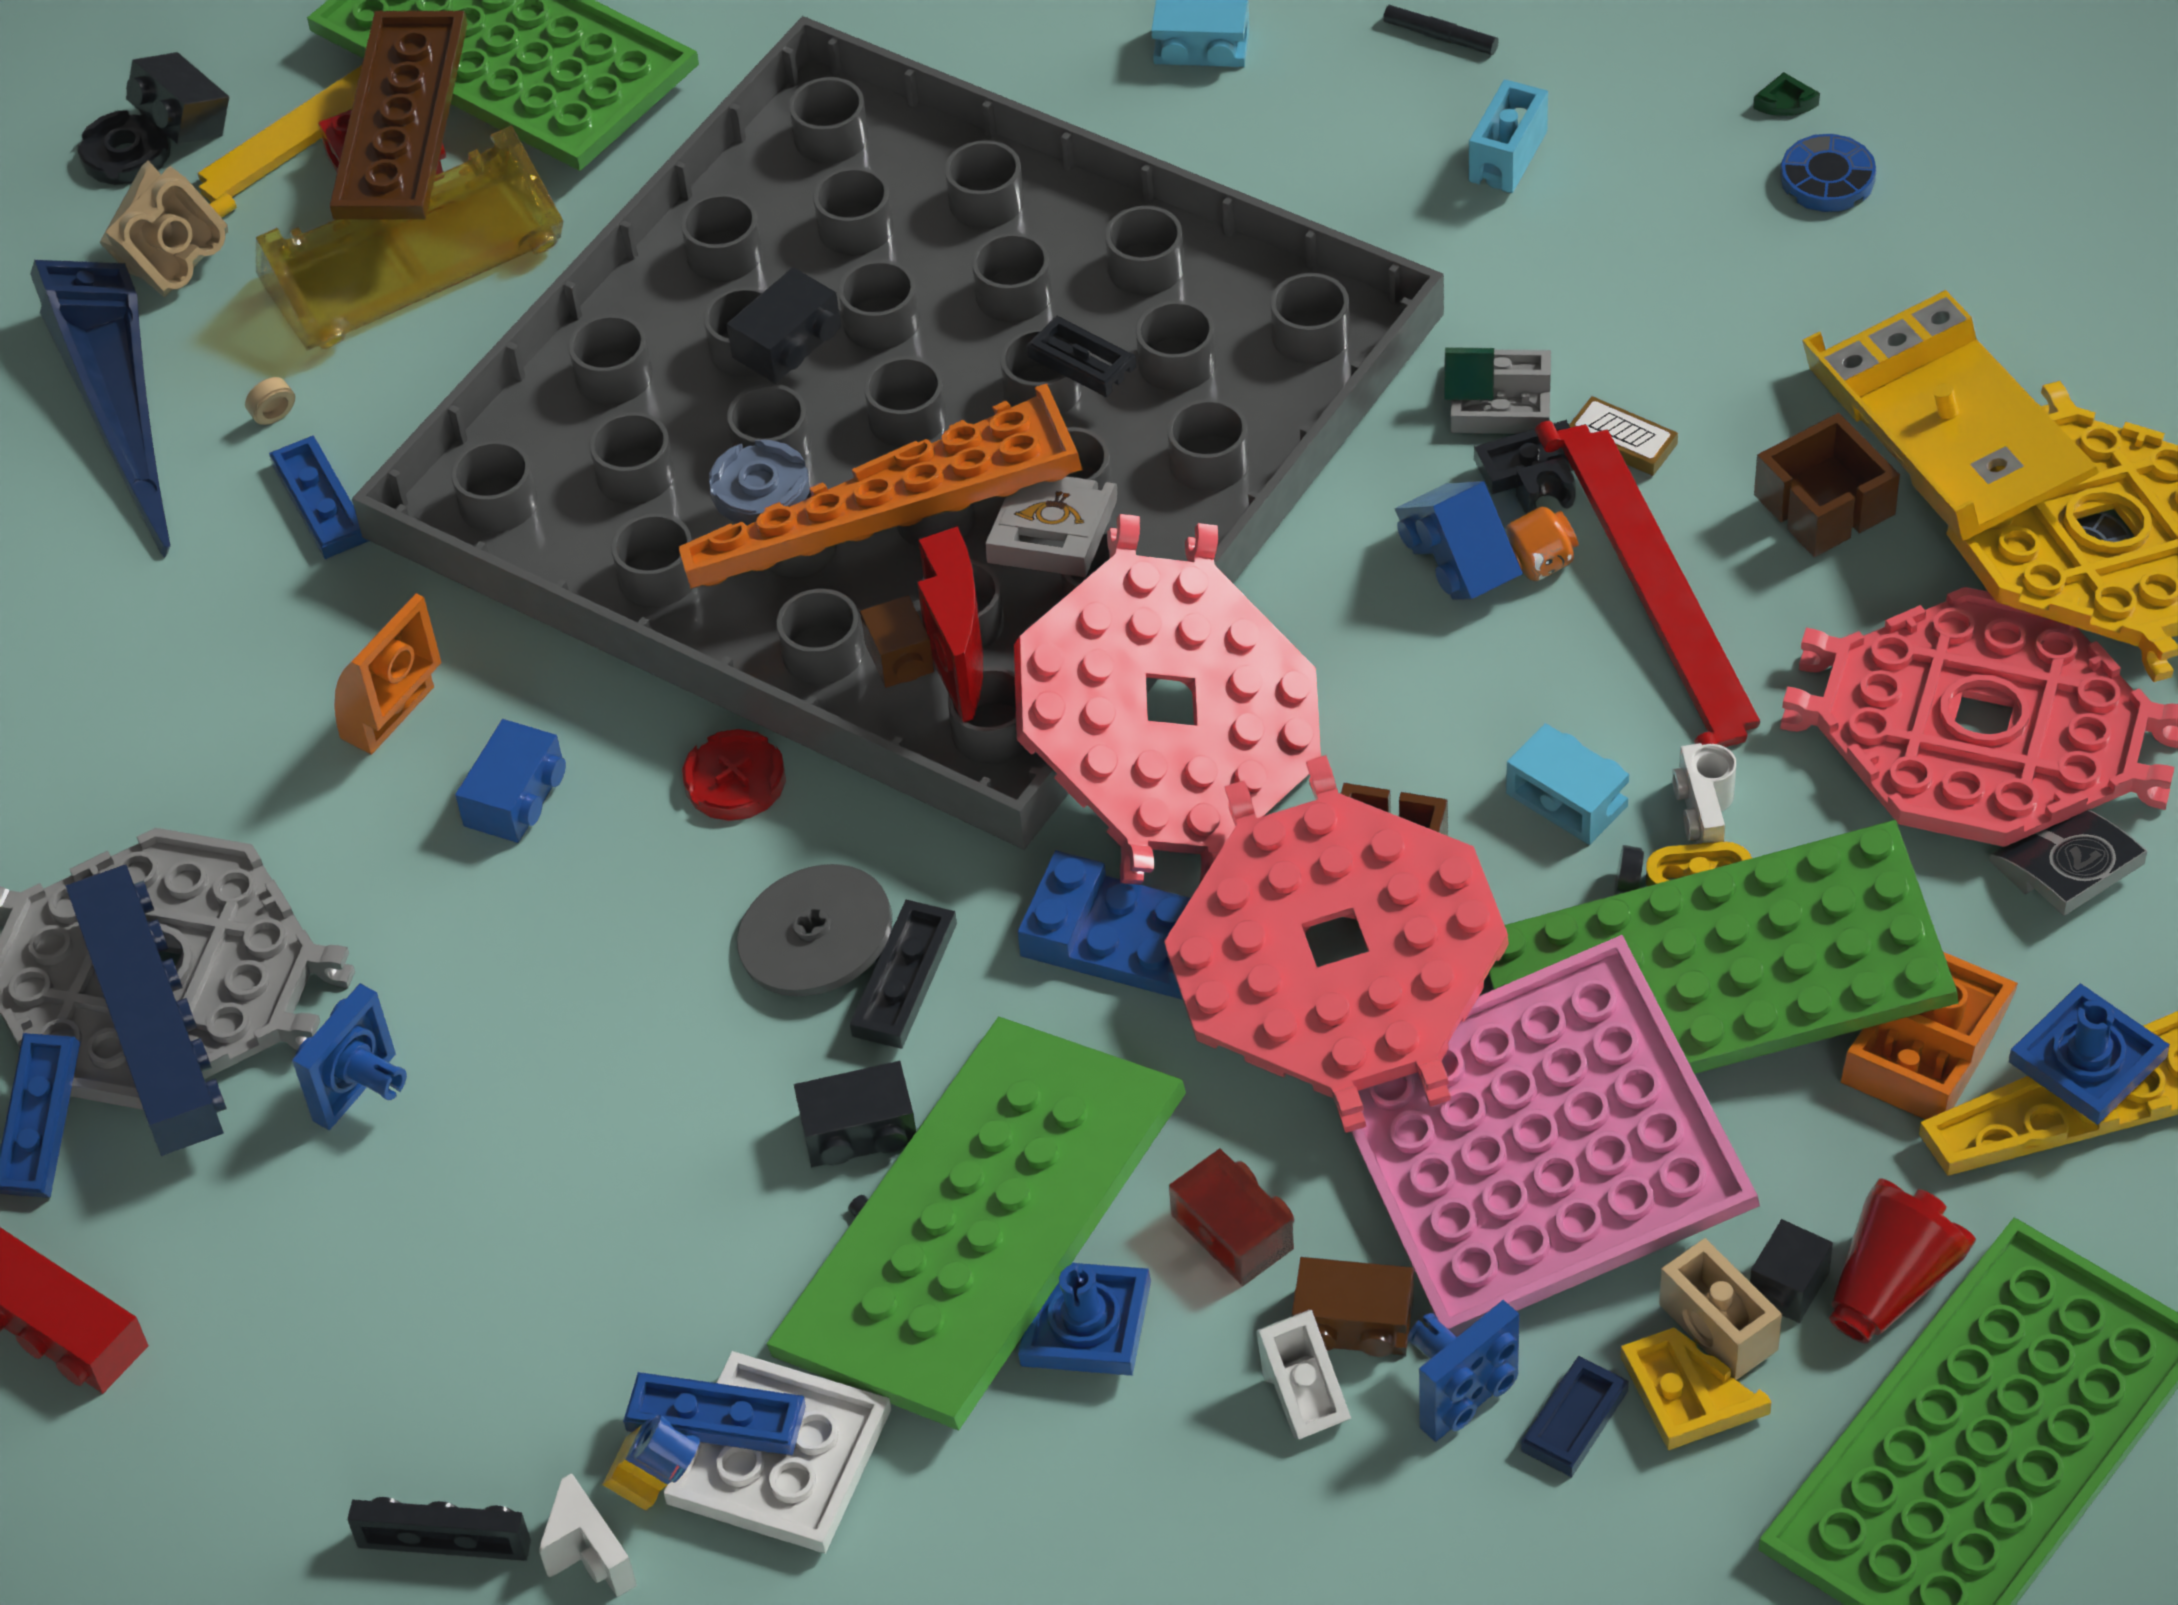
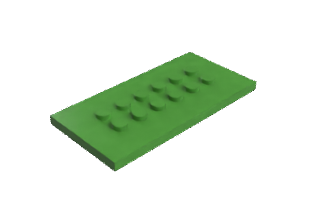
[766,1016,1186,1431]

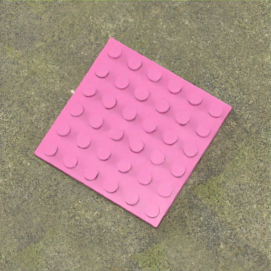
[1351,935,1760,1337]

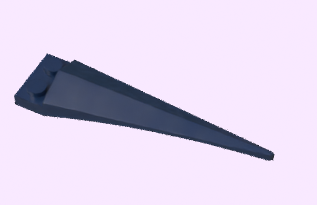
[30,260,171,558]

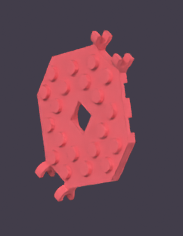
[1014,514,1321,885]
[1780,587,2178,847]
[1164,755,1509,1133]

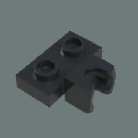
[1474,420,1576,514]

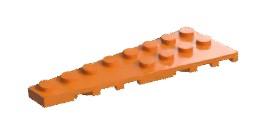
[678,384,1082,588]

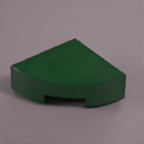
[1753,72,1820,116]

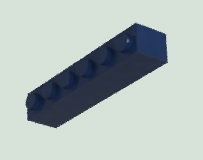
[65,864,227,1156]

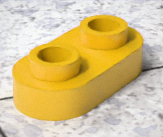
[1645,842,1752,886]

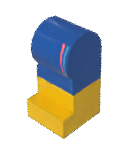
[602,1415,700,1511]

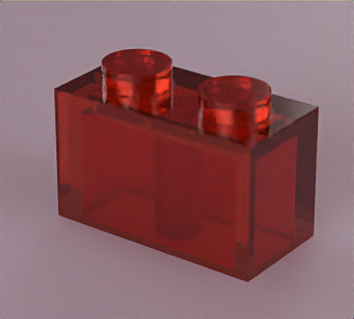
[1169,1148,1295,1286]

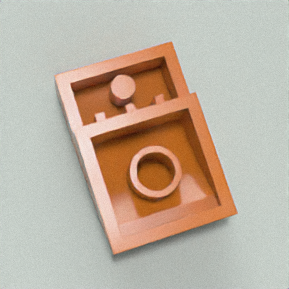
[334,593,442,755]
[1840,952,2018,1120]

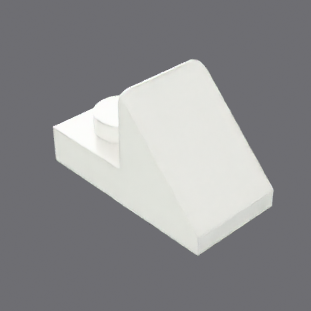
[1257,1310,1352,1439]
[540,1473,637,1597]

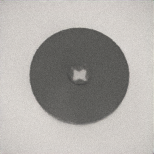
[737,864,892,996]

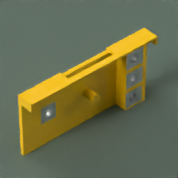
[1802,290,2099,542]

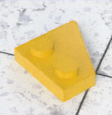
[1621,1327,1772,1451]

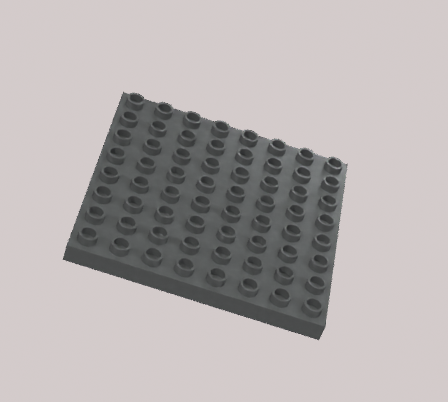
[352,16,1444,850]

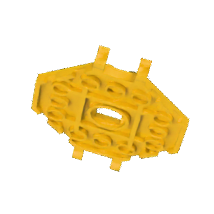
[1946,381,2178,682]

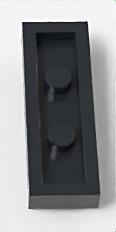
[850,899,957,1049]
[347,1497,531,1561]

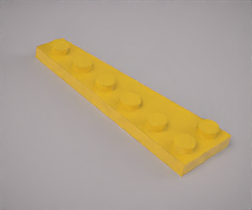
[1919,1011,2178,1176]

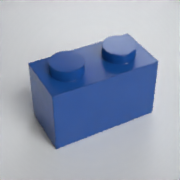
[455,719,566,843]

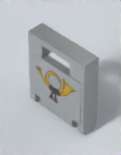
[986,476,1117,577]

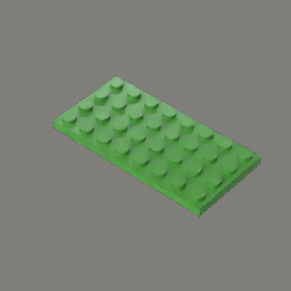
[307,0,699,171]
[1489,820,1959,1074]
[1758,1217,2178,1605]

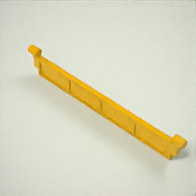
[198,65,362,218]

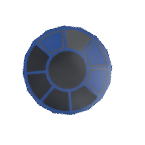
[1780,134,1876,212]

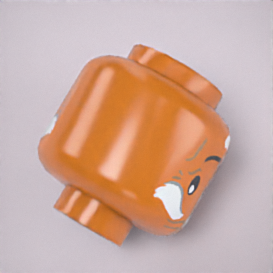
[1505,507,1579,582]

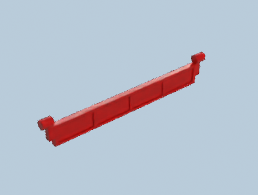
[1535,421,1761,747]

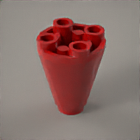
[1829,1178,1976,1344]

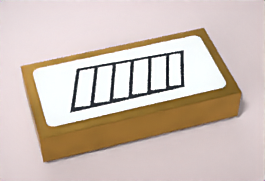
[1569,396,1678,476]

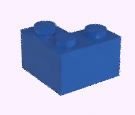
[1395,481,1523,600]

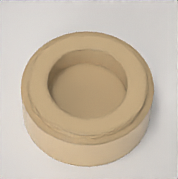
[245,377,295,425]

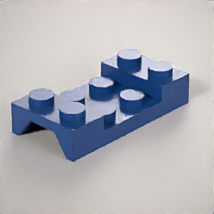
[1017,850,1191,1000]

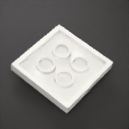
[664,1351,891,1554]

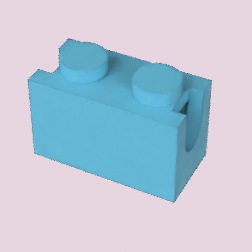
[1152,0,1249,67]
[1469,79,1548,194]
[1506,723,1629,845]

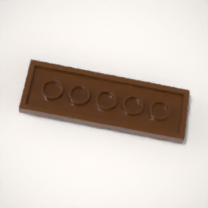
[330,11,468,220]

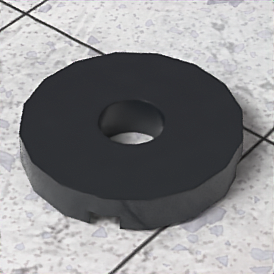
[78,110,171,185]

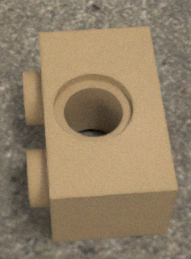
[1659,1238,1782,1380]

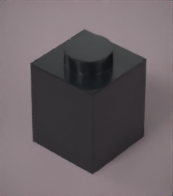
[1750,1219,1833,1324]

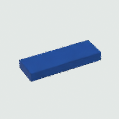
[269,435,369,559]
[0,1033,81,1198]
[623,1372,806,1456]

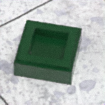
[1444,347,1494,400]

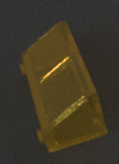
[256,125,564,351]

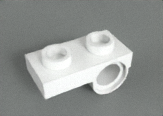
[1672,743,1736,844]

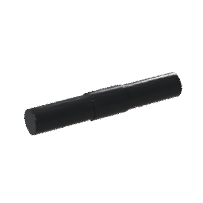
[1383,4,1499,55]

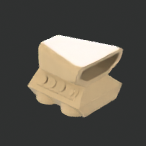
[100,160,228,298]

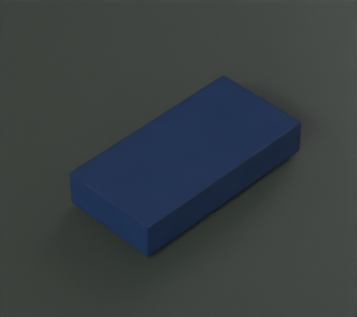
[1521,1355,1629,1478]

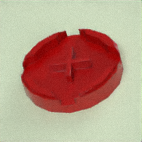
[682,729,786,821]

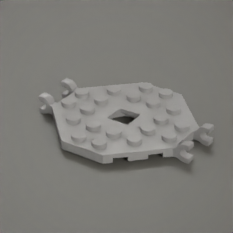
[0,828,355,1110]

